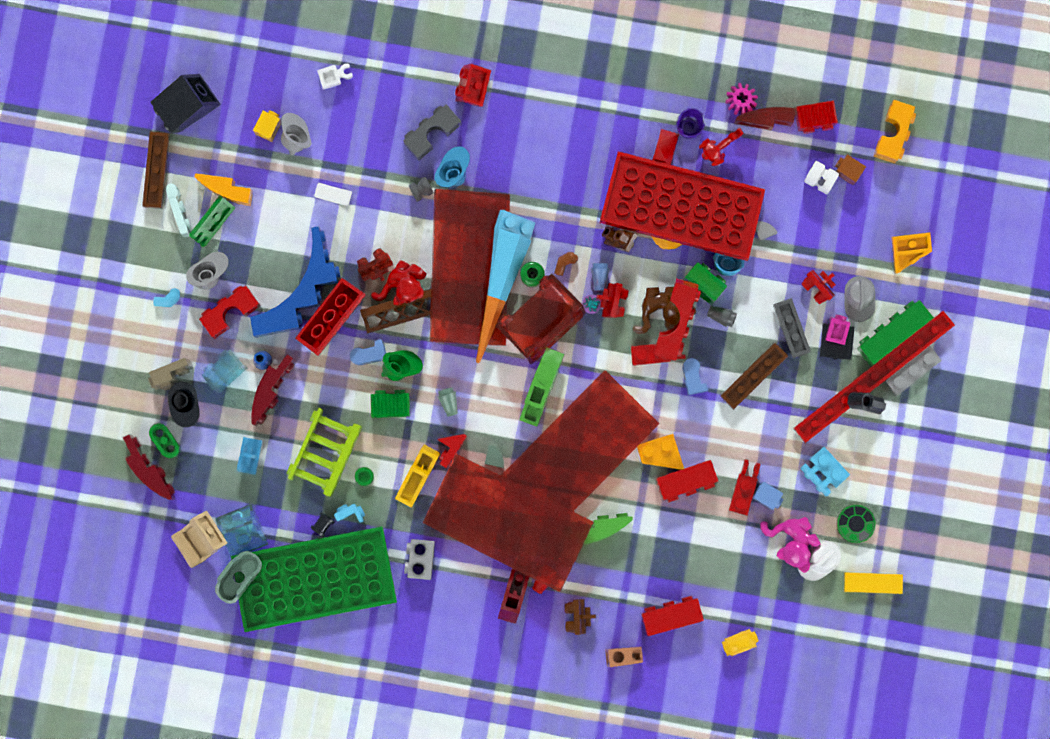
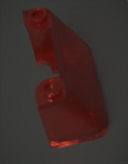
[495,273,586,364]

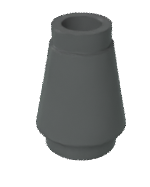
[707,306,737,328]

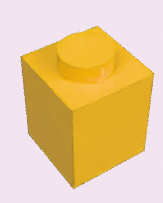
[253,110,281,142]

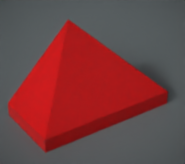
[652,129,679,165]

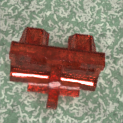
[357,248,394,281]

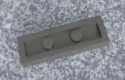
[773,298,811,359]

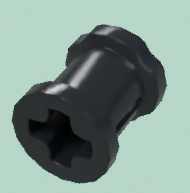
[310,512,335,537]

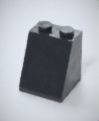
[150,74,221,133]

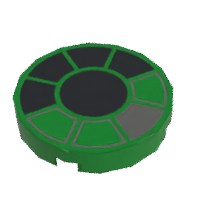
[837,505,876,543]

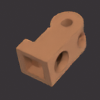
[605,647,643,667]

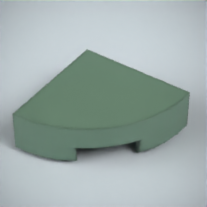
[485,445,504,468]

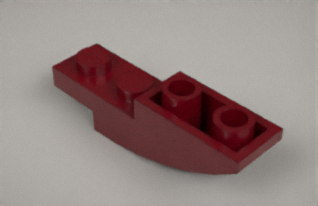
[251,354,295,427]
[123,434,175,500]

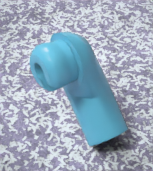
[153,288,180,307]

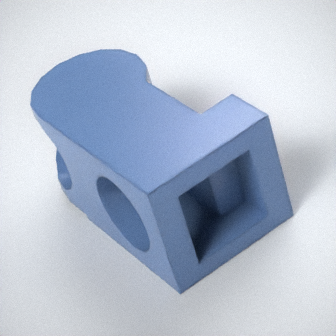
[350,339,386,366]
[682,358,708,396]

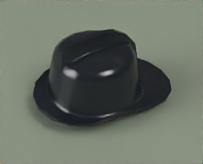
[167,381,200,428]

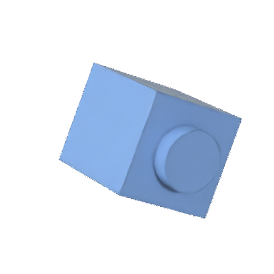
[752,481,784,510]

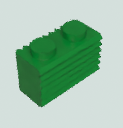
[370,390,410,418]

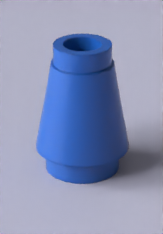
[253,351,272,370]

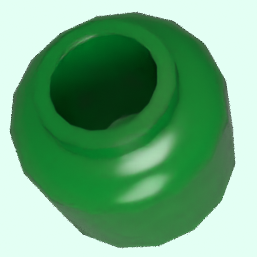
[520,262,545,288]

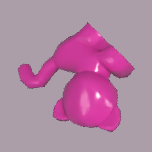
[760,517,821,573]

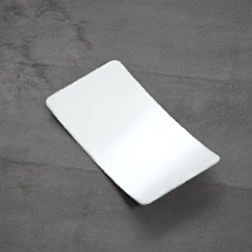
[314,183,352,206]

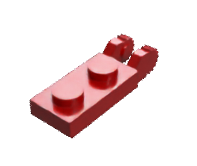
[631,342,686,366]
[728,459,760,516]

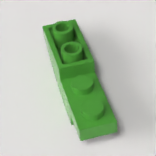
[519,347,565,427]
[556,513,633,545]

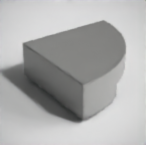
[755,221,778,241]

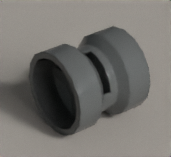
[408,177,434,202]

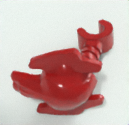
[699,127,744,166]

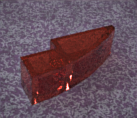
[734,107,796,131]

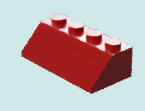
[295,278,366,356]

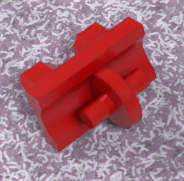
[801,270,836,305]
[596,283,629,318]

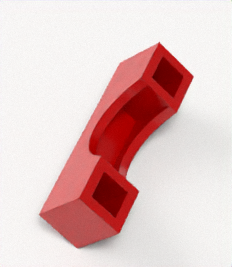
[653,278,701,361]

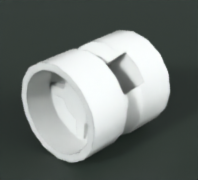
[804,160,839,195]

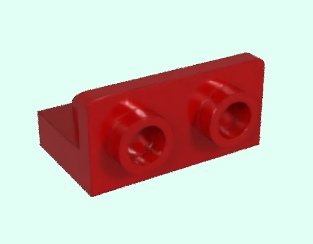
[455,63,491,107]

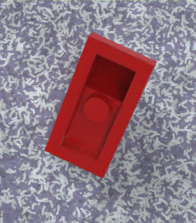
[437,434,467,469]

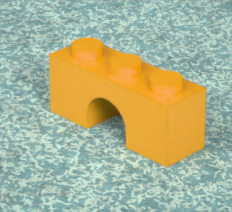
[873,100,916,164]

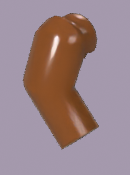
[554,252,578,276]

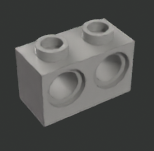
[404,539,435,580]

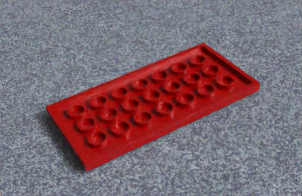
[599,151,765,261]

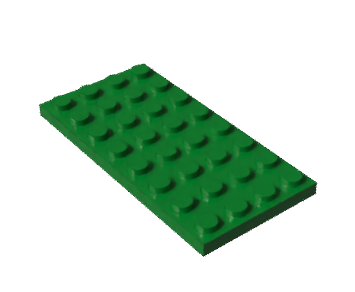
[231,526,397,632]

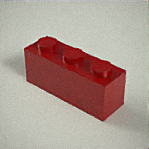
[655,460,718,503]
[641,595,704,636]

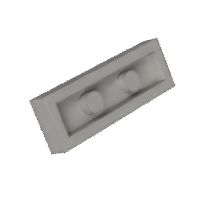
[884,346,942,396]

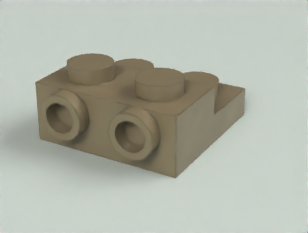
[148,358,194,391]

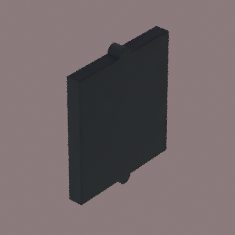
[819,323,855,360]

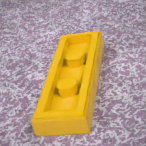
[844,572,903,594]

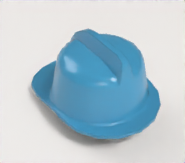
[435,147,470,190]

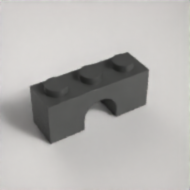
[403,104,462,161]

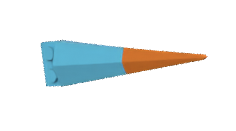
[476,210,535,363]

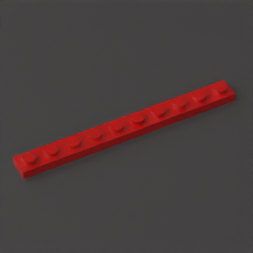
[793,311,955,443]

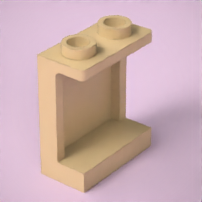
[171,511,227,568]

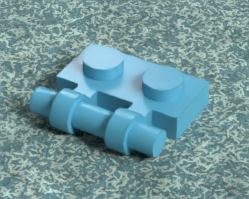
[800,447,850,497]

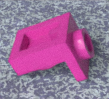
[825,314,850,345]

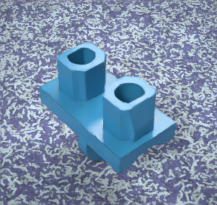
[236,437,263,475]

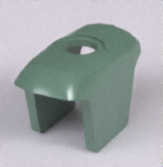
[215,551,262,604]

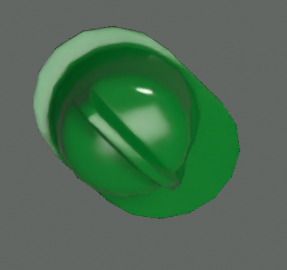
[381,350,423,382]

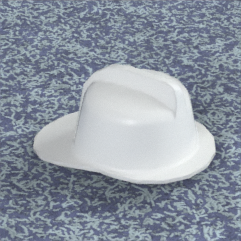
[798,541,841,581]

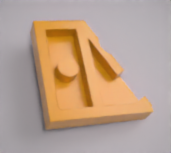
[891,232,932,273]
[636,434,684,470]

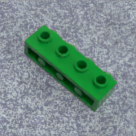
[856,300,934,366]

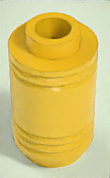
[721,629,759,657]

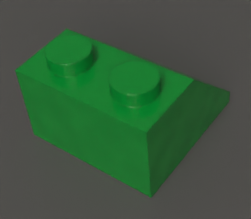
[683,262,727,306]

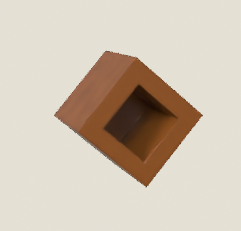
[834,154,866,185]

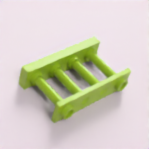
[286,408,362,497]

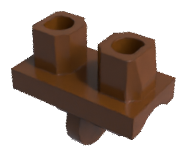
[602,226,638,252]
[564,599,596,635]

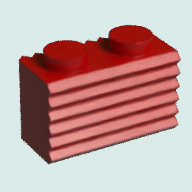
[794,100,838,134]

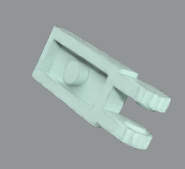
[165,183,192,237]

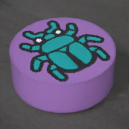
[582,295,601,314]

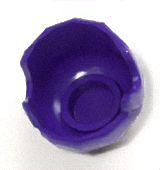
[676,108,705,139]

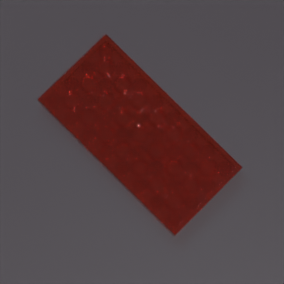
[429,189,510,346]
[497,370,660,533]
[423,453,594,592]

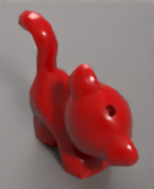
[371,260,427,306]

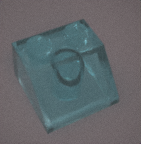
[202,349,248,394]
[215,504,268,556]

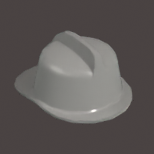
[281,113,312,155]
[186,252,229,289]
[845,276,875,322]

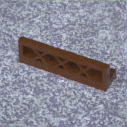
[360,288,441,334]

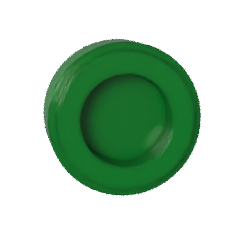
[354,467,374,486]

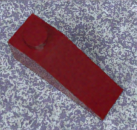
[498,559,533,624]

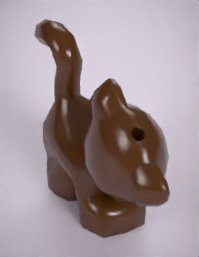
[632,287,696,334]

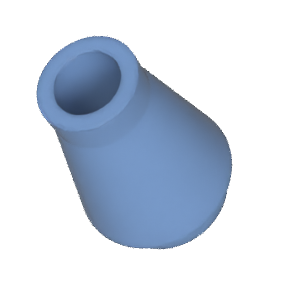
[591,263,610,290]

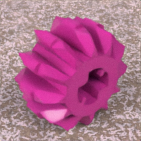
[725,83,758,116]

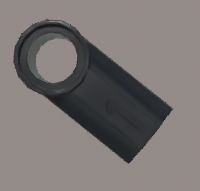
[847,392,886,414]

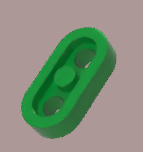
[149,423,180,458]

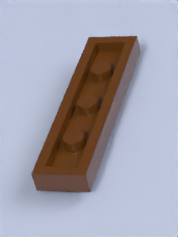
[142,131,170,209]
[720,343,788,410]

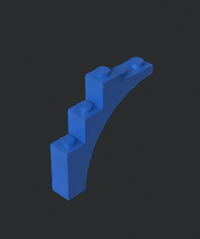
[250,226,341,338]

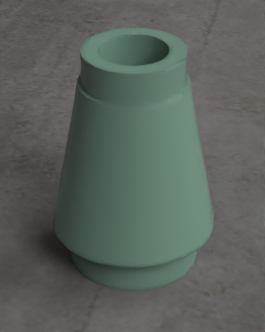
[437,387,458,417]

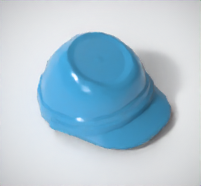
[713,253,744,276]

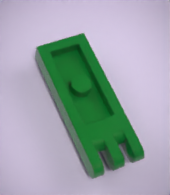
[189,195,235,247]

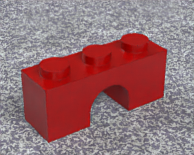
[199,285,261,339]

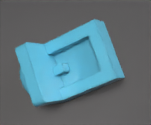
[334,504,366,523]

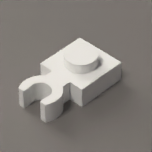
[317,64,353,90]

